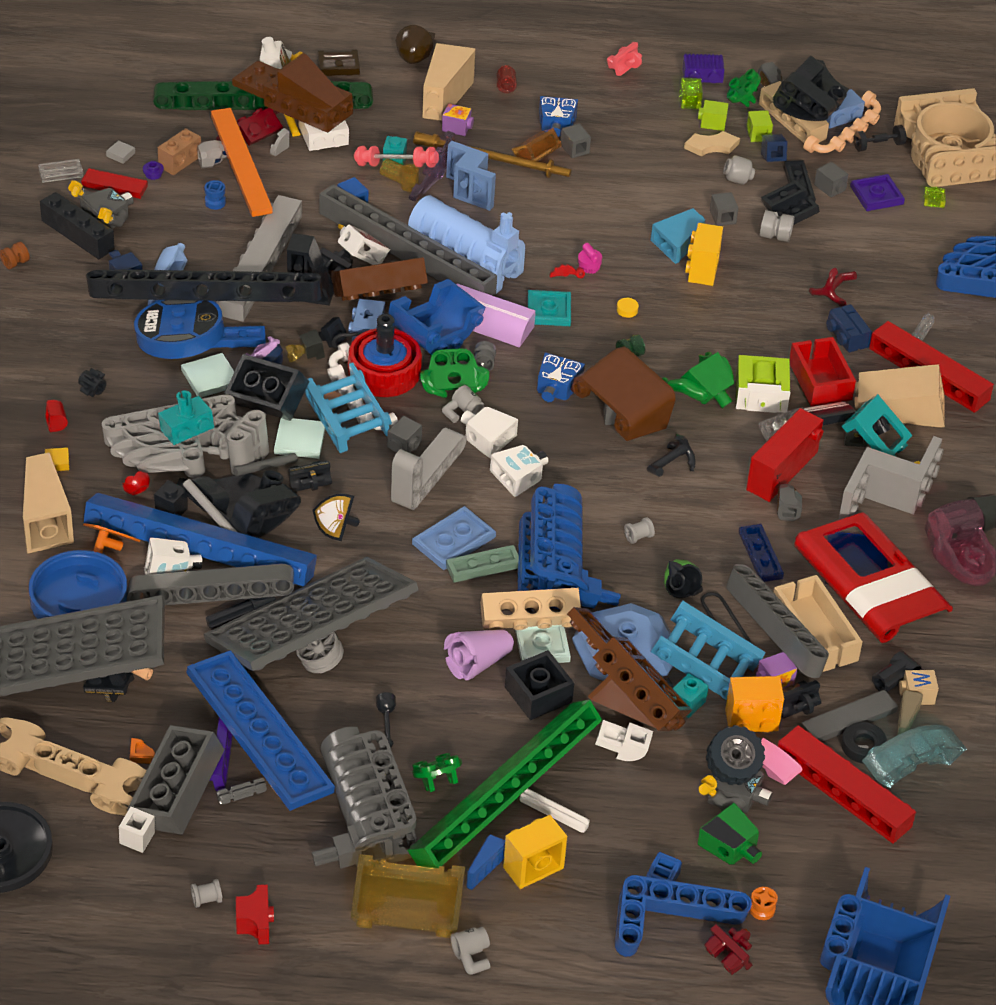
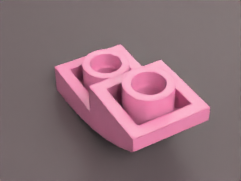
[761,738,802,785]

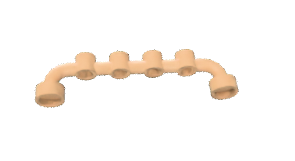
[803,90,881,153]

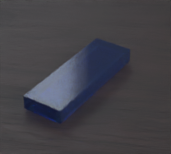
[739,524,784,582]

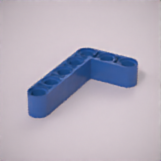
[615,875,752,957]

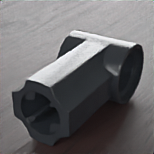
[872,651,922,692]

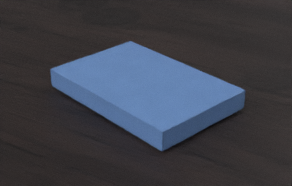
[412,506,496,570]

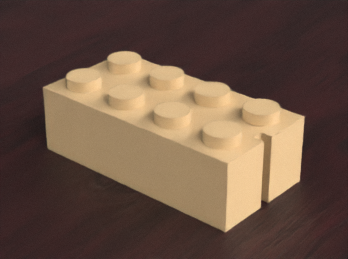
[774,575,862,672]

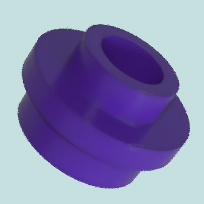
[143,161,164,180]

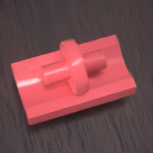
[607,42,642,76]

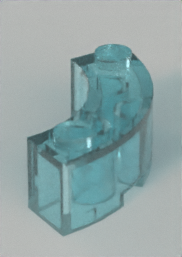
[862,725,967,788]

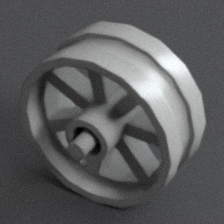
[296,632,344,673]

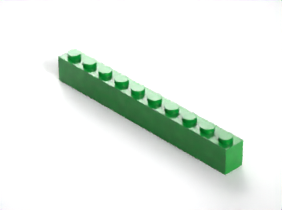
[407,700,602,871]

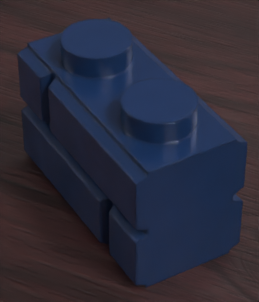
[826,304,873,353]

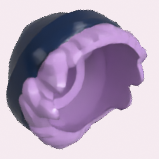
[246,336,283,365]

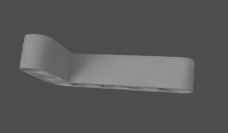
[391,428,467,510]

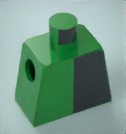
[698,803,762,865]

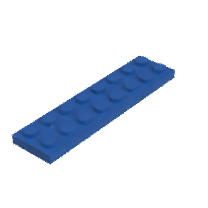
[186,650,335,811]

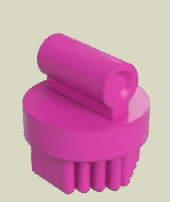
[578,243,602,274]

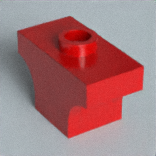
[236,885,274,945]

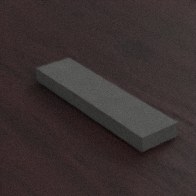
[801,690,898,742]

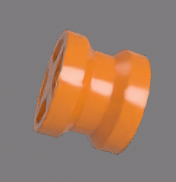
[750,886,778,920]

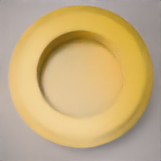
[617,298,639,318]

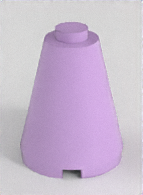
[444,630,514,680]

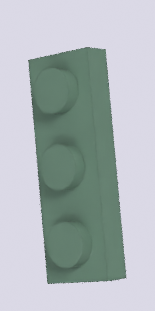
[446,545,519,583]

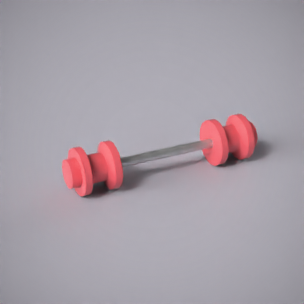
[354,146,439,168]

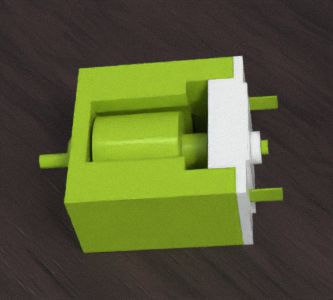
[736,355,790,413]

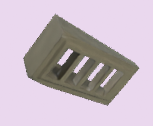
[896,690,923,744]

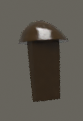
[395,25,435,64]

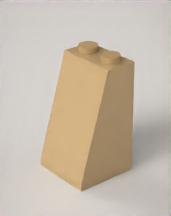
[423,43,476,121]
[855,364,945,427]
[23,453,74,554]

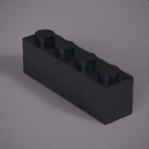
[40,192,115,260]

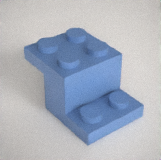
[446,141,496,211]

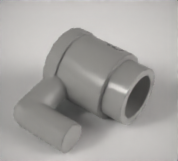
[442,385,484,423]
[450,927,490,975]

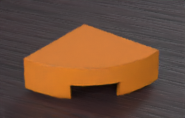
[130,738,155,764]

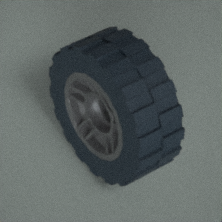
[706,725,765,785]

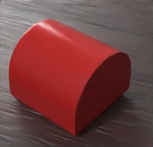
[45,400,68,432]

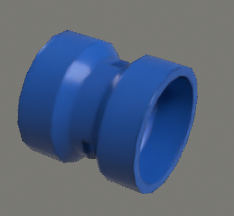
[204,180,226,210]

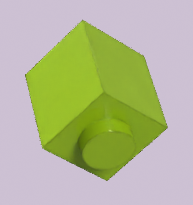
[698,100,729,131]

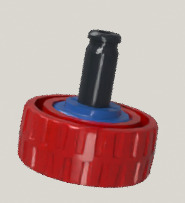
[348,314,422,397]

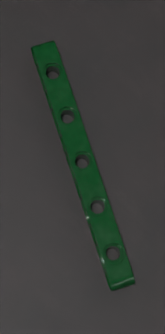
[153,81,373,110]

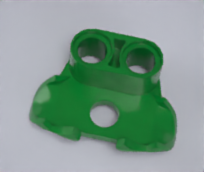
[420,349,489,398]

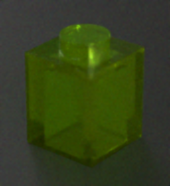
[679,78,703,109]

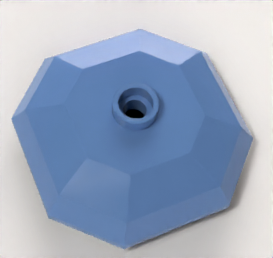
[572,603,678,681]

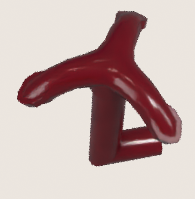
[809,268,857,307]

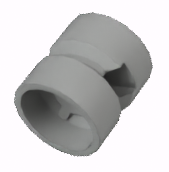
[760,210,795,242]

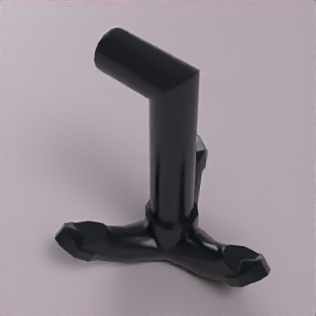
[647,434,696,477]

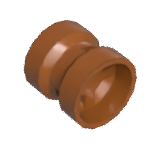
[0,241,30,269]

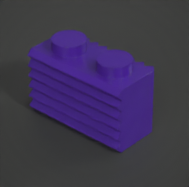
[682,54,725,83]

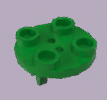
[727,69,761,107]
[412,753,462,792]

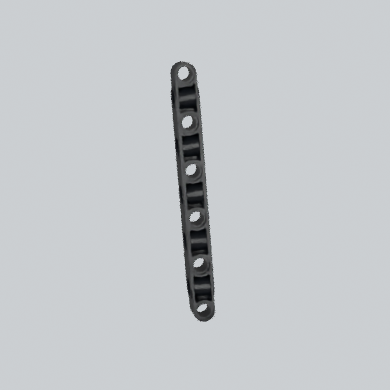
[86,270,322,302]

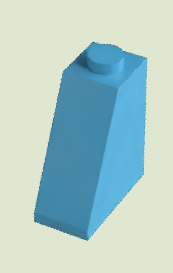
[651,208,705,264]

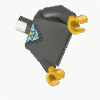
[68,180,134,229]
[699,754,773,813]

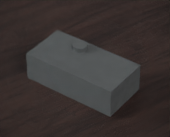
[127,725,225,835]

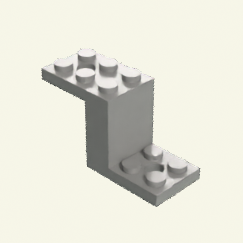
[838,436,944,520]

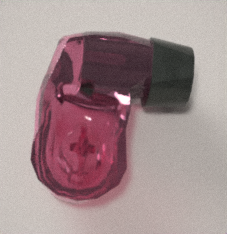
[925,494,996,586]

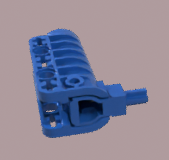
[518,484,621,610]

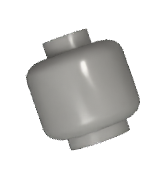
[723,155,755,185]

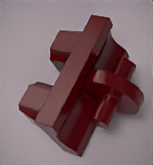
[704,924,753,975]

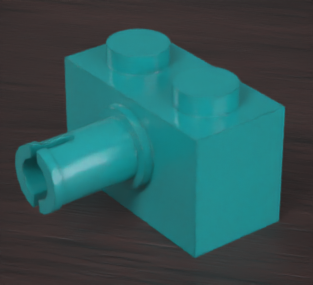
[158,390,214,445]

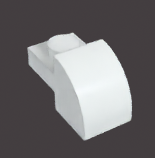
[595,720,653,761]

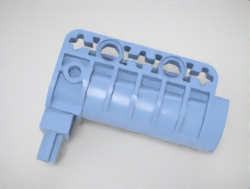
[408,195,525,294]

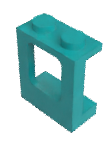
[842,394,912,457]

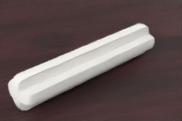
[519,789,590,833]

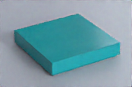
[528,290,571,326]

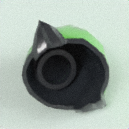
[663,559,703,598]

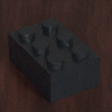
[224,354,310,421]

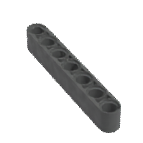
[127,564,294,605]
[726,564,829,678]

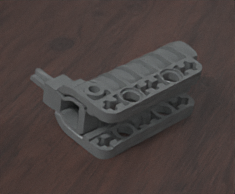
[311,727,418,869]

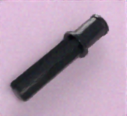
[206,597,276,629]

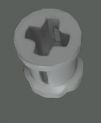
[624,517,655,544]
[191,879,222,908]

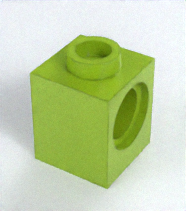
[746,110,773,142]

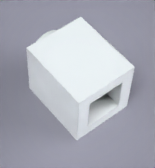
[119,807,155,853]

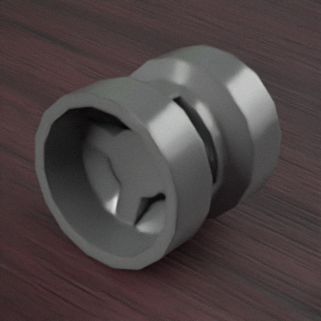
[474,341,496,371]

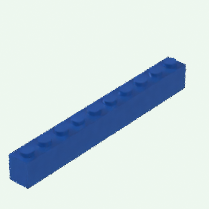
[83,493,317,586]

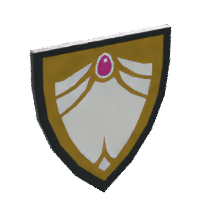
[312,494,360,542]

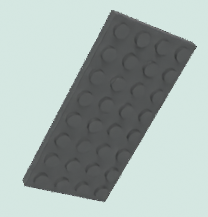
[204,557,419,671]
[0,595,165,696]

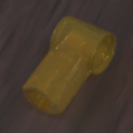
[380,159,419,192]

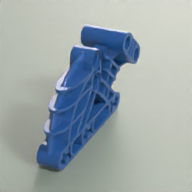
[936,236,996,298]

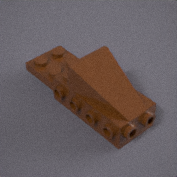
[232,53,353,133]
[567,607,693,731]

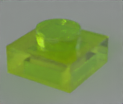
[923,187,946,208]

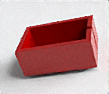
[789,337,856,407]

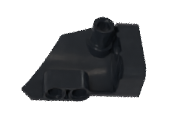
[773,56,849,121]
[177,470,301,538]

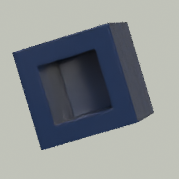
[761,134,787,162]

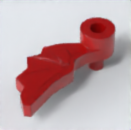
[549,264,585,278]

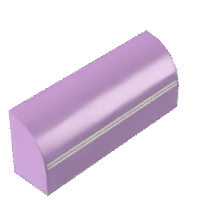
[456,284,535,347]

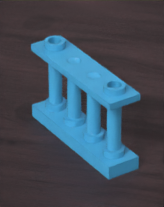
[305,363,392,453]
[651,600,766,700]

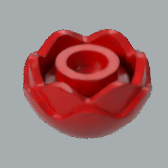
[122,471,150,495]

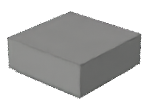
[106,140,135,164]

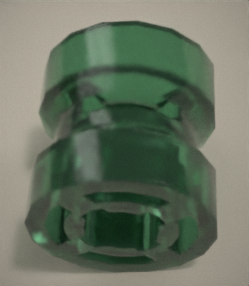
[616,334,646,357]

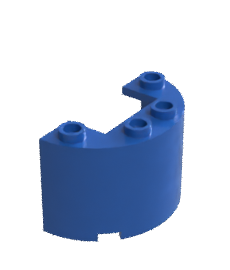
[389,279,486,355]

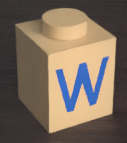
[899,670,939,705]

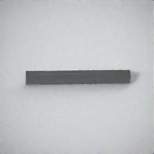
[233,453,298,476]

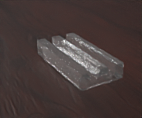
[38,159,83,183]

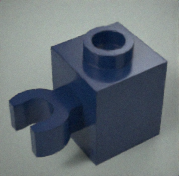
[109,250,143,286]

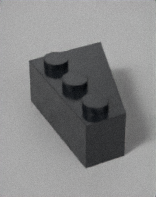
[287,233,334,306]

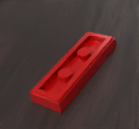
[81,168,148,199]

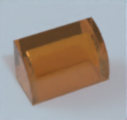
[512,128,562,161]

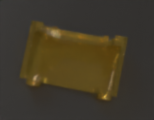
[351,854,466,938]

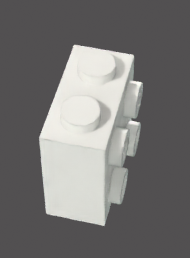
[299,120,349,151]

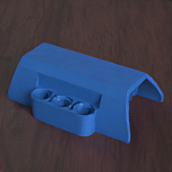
[820,867,951,1005]

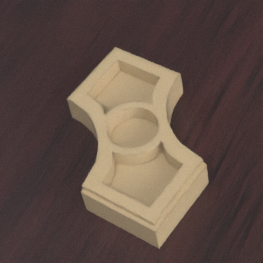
[684,131,740,156]

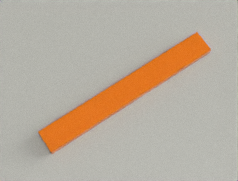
[211,108,273,217]

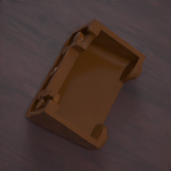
[571,347,676,441]

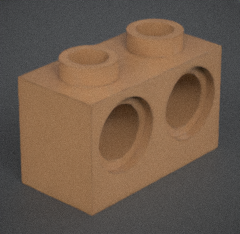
[157,128,201,175]

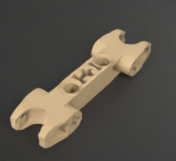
[0,718,147,816]

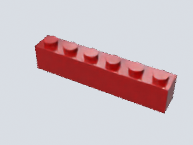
[869,321,994,413]
[778,725,916,844]

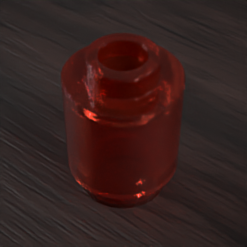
[496,65,517,93]

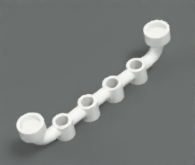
[327,342,398,430]

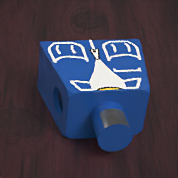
[539,96,578,138]
[537,352,585,402]

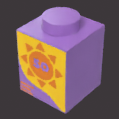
[442,104,474,136]
[756,652,797,689]

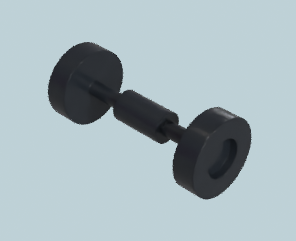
[854,125,906,152]

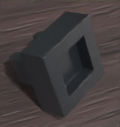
[318,317,347,348]

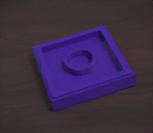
[850,174,905,211]

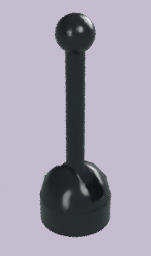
[376,692,396,748]

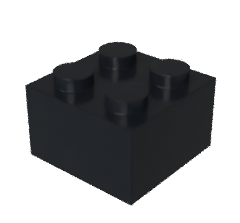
[505,650,574,720]

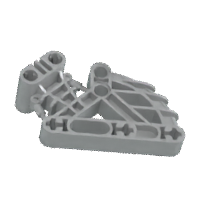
[102,394,269,478]

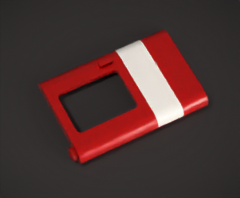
[794,512,953,643]

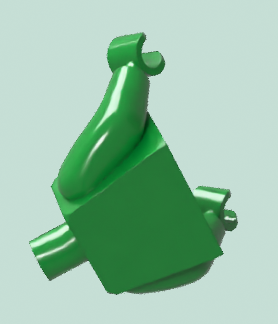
[662,352,734,409]

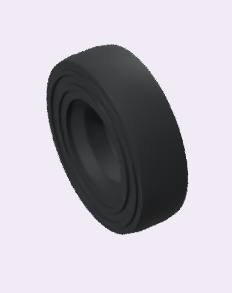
[841,722,887,764]

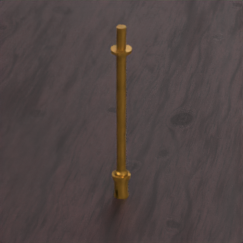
[413,131,572,178]

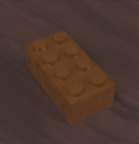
[331,257,428,301]

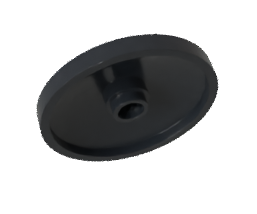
[0,802,53,893]

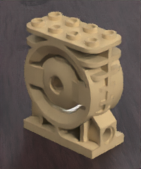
[894,88,996,187]

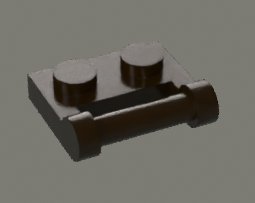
[318,49,360,76]

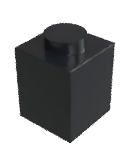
[154,480,188,516]

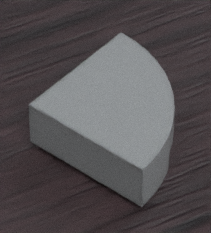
[270,128,289,156]

